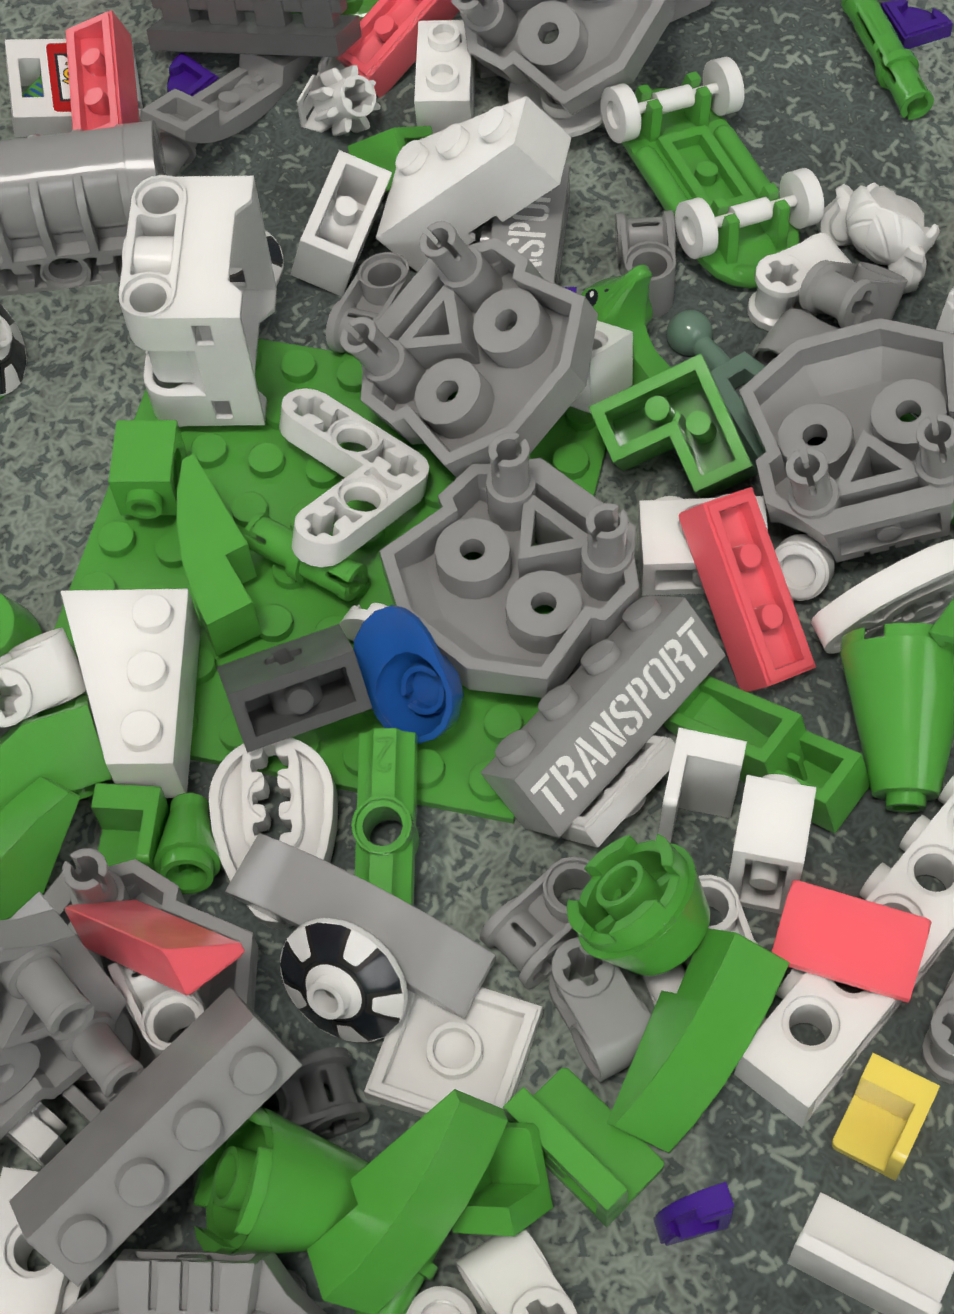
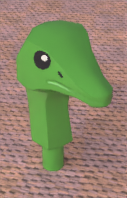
[581,264,671,387]

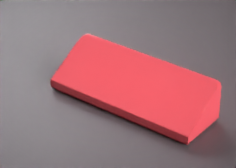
[335,0,460,97]
[65,10,140,131]
[679,487,816,692]
[65,900,245,996]

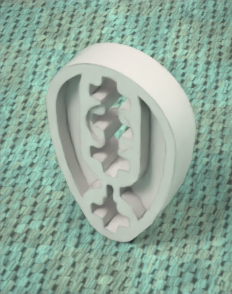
[811,539,954,654]
[209,738,338,929]

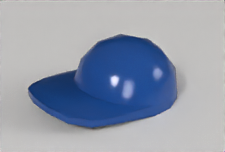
[353,605,464,743]

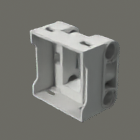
[119,175,277,427]

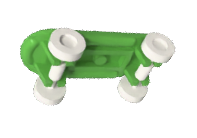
[600,57,824,289]

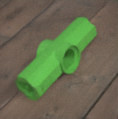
[351,728,420,906]

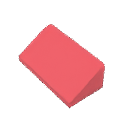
[772,880,932,1003]

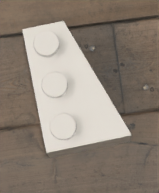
[376,96,571,272]
[61,589,201,798]

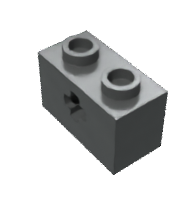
[217,624,372,753]

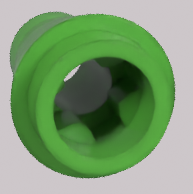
[153,793,221,894]

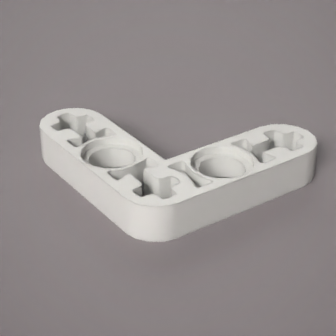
[279,388,429,567]

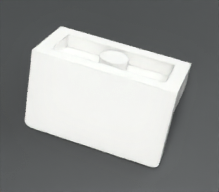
[658,728,747,843]
[787,1192,954,1314]

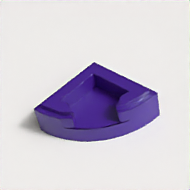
[881,0,953,49]
[167,52,219,96]
[653,1182,735,1246]

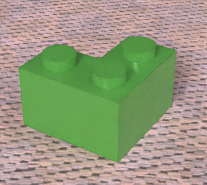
[589,354,758,498]

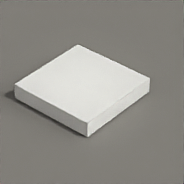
[364,987,543,1117]

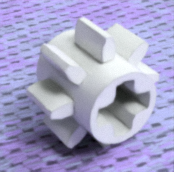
[309,65,381,137]

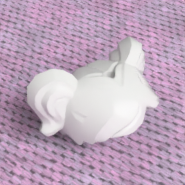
[816,182,940,294]

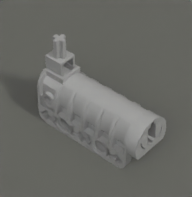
[0,120,166,296]

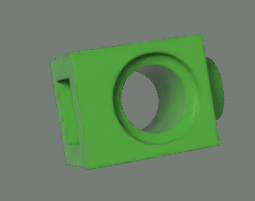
[108,420,187,519]

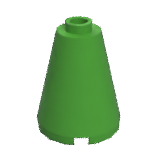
[840,623,954,812]
[194,1106,370,1256]

